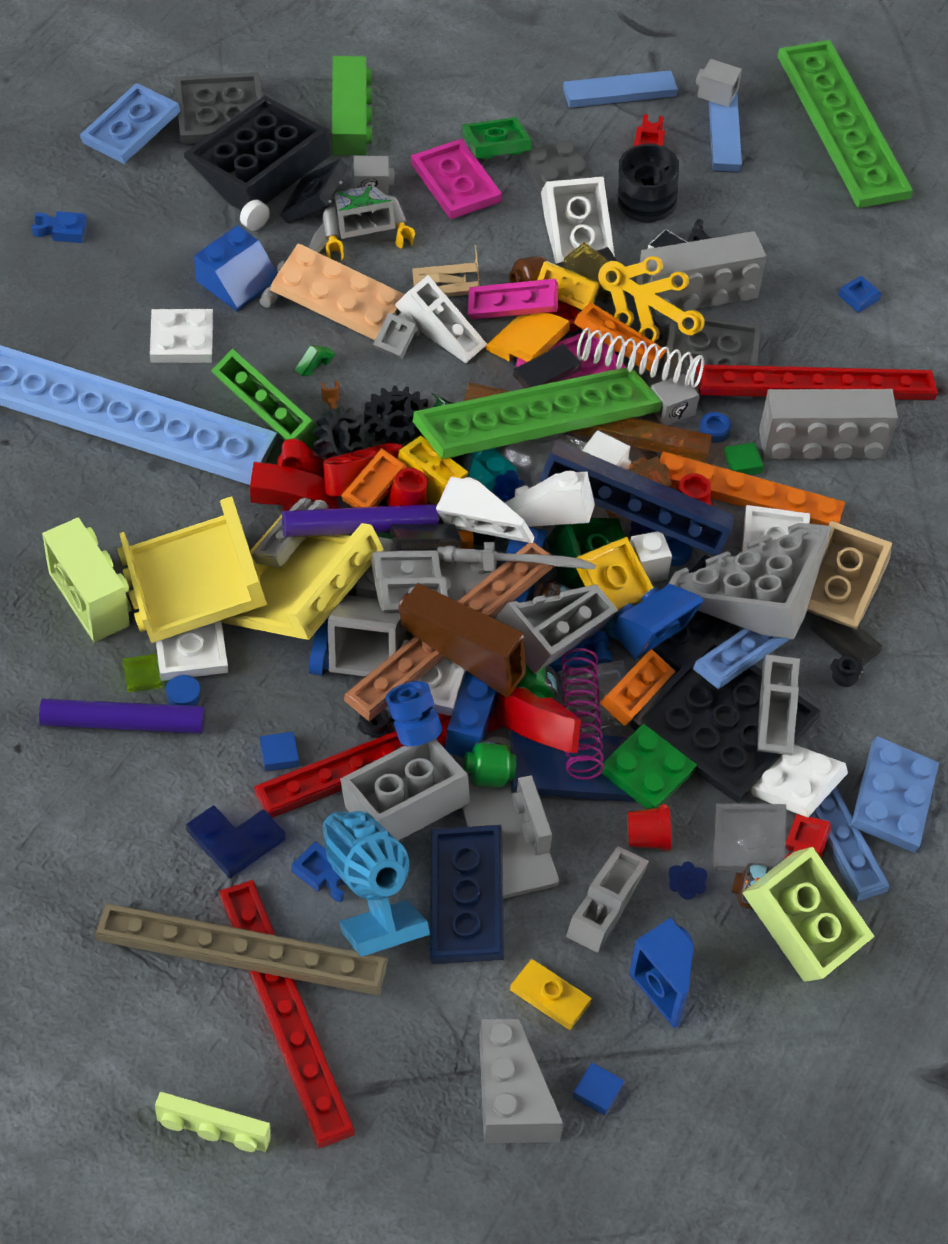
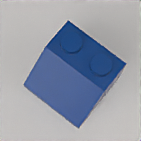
[194,225,278,312]
[611,584,704,660]
[629,918,694,1028]

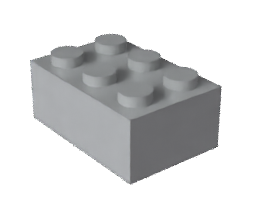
[341,739,471,841]

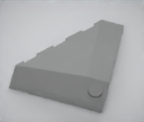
[669,523,831,639]

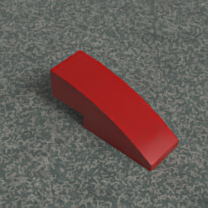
[250,462,339,511]
[497,687,581,753]

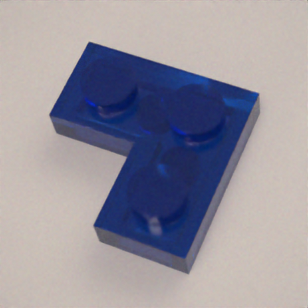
[186,805,286,879]

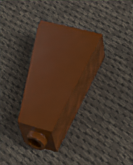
[398,583,526,697]

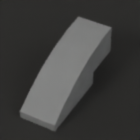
[757,654,800,755]
[566,846,649,953]

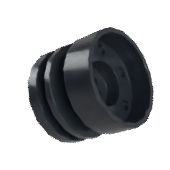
[618,144,679,222]

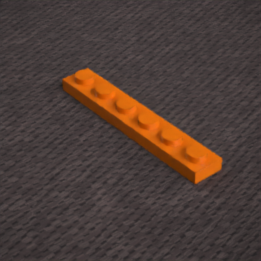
[653,451,845,526]

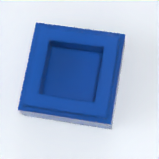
[838,276,881,313]
[260,731,299,771]
[573,1063,624,1116]

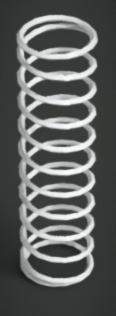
[577,327,704,388]

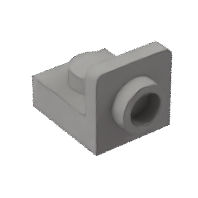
[373,313,420,360]

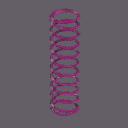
[561,648,604,780]

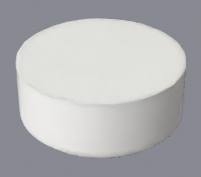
[240,200,270,231]

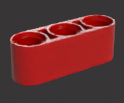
[323,443,403,496]

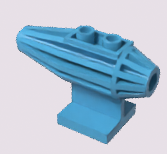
[323,811,430,957]

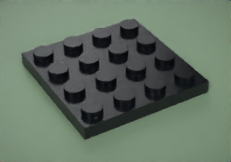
[630,636,821,804]

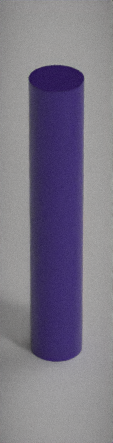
[282,504,439,537]
[39,698,205,734]

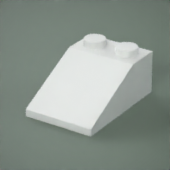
[541,176,615,264]

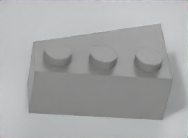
[495,584,618,674]
[479,1019,563,1144]

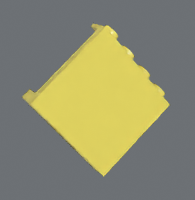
[117,496,267,643]
[221,514,384,640]

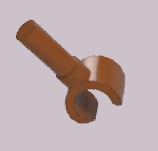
[321,380,340,409]

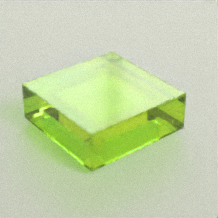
[122,654,161,693]

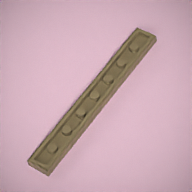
[95,903,388,996]

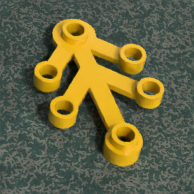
[598,256,705,342]

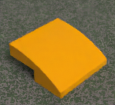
[486,312,570,362]

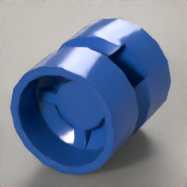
[386,681,442,746]

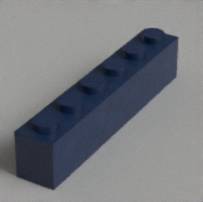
[539,439,734,556]

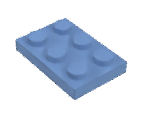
[80,83,181,164]
[851,736,939,853]

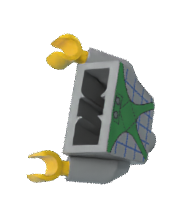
[323,186,415,260]

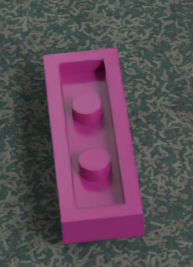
[468,279,559,320]

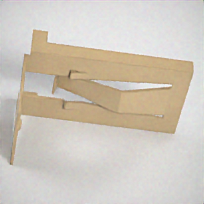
[412,245,480,297]

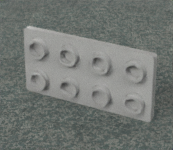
[461,775,559,899]

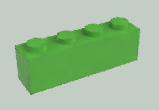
[332,56,372,155]
[211,348,319,449]

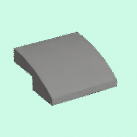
[370,550,448,612]

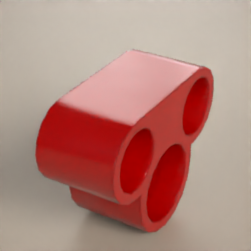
[277,439,324,477]

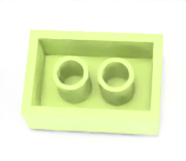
[42,517,132,642]
[742,847,875,982]

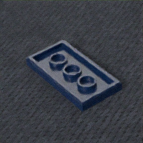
[511,731,637,802]
[430,825,504,964]

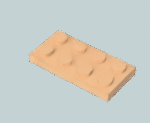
[270,243,405,340]

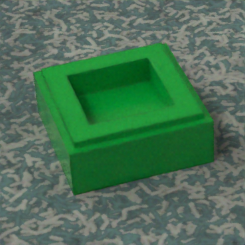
[723,442,764,475]

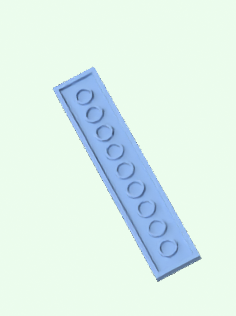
[0,345,277,485]

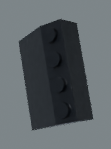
[184,96,330,211]

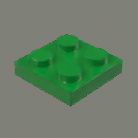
[462,117,531,159]
[599,723,697,809]

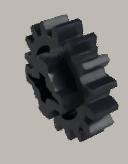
[364,385,429,445]
[313,406,376,459]

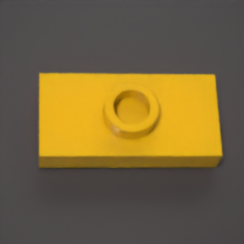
[537,261,601,310]
[510,959,592,1030]

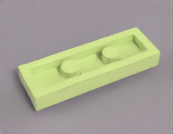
[155,1092,271,1152]

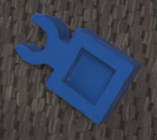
[32,211,87,243]
[291,841,346,903]

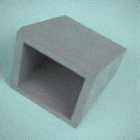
[328,595,410,676]

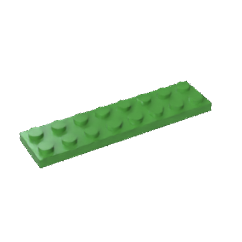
[778,40,913,208]
[413,367,662,459]

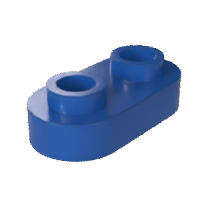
[309,617,329,676]

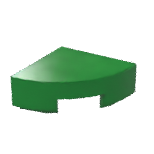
[295,345,335,376]

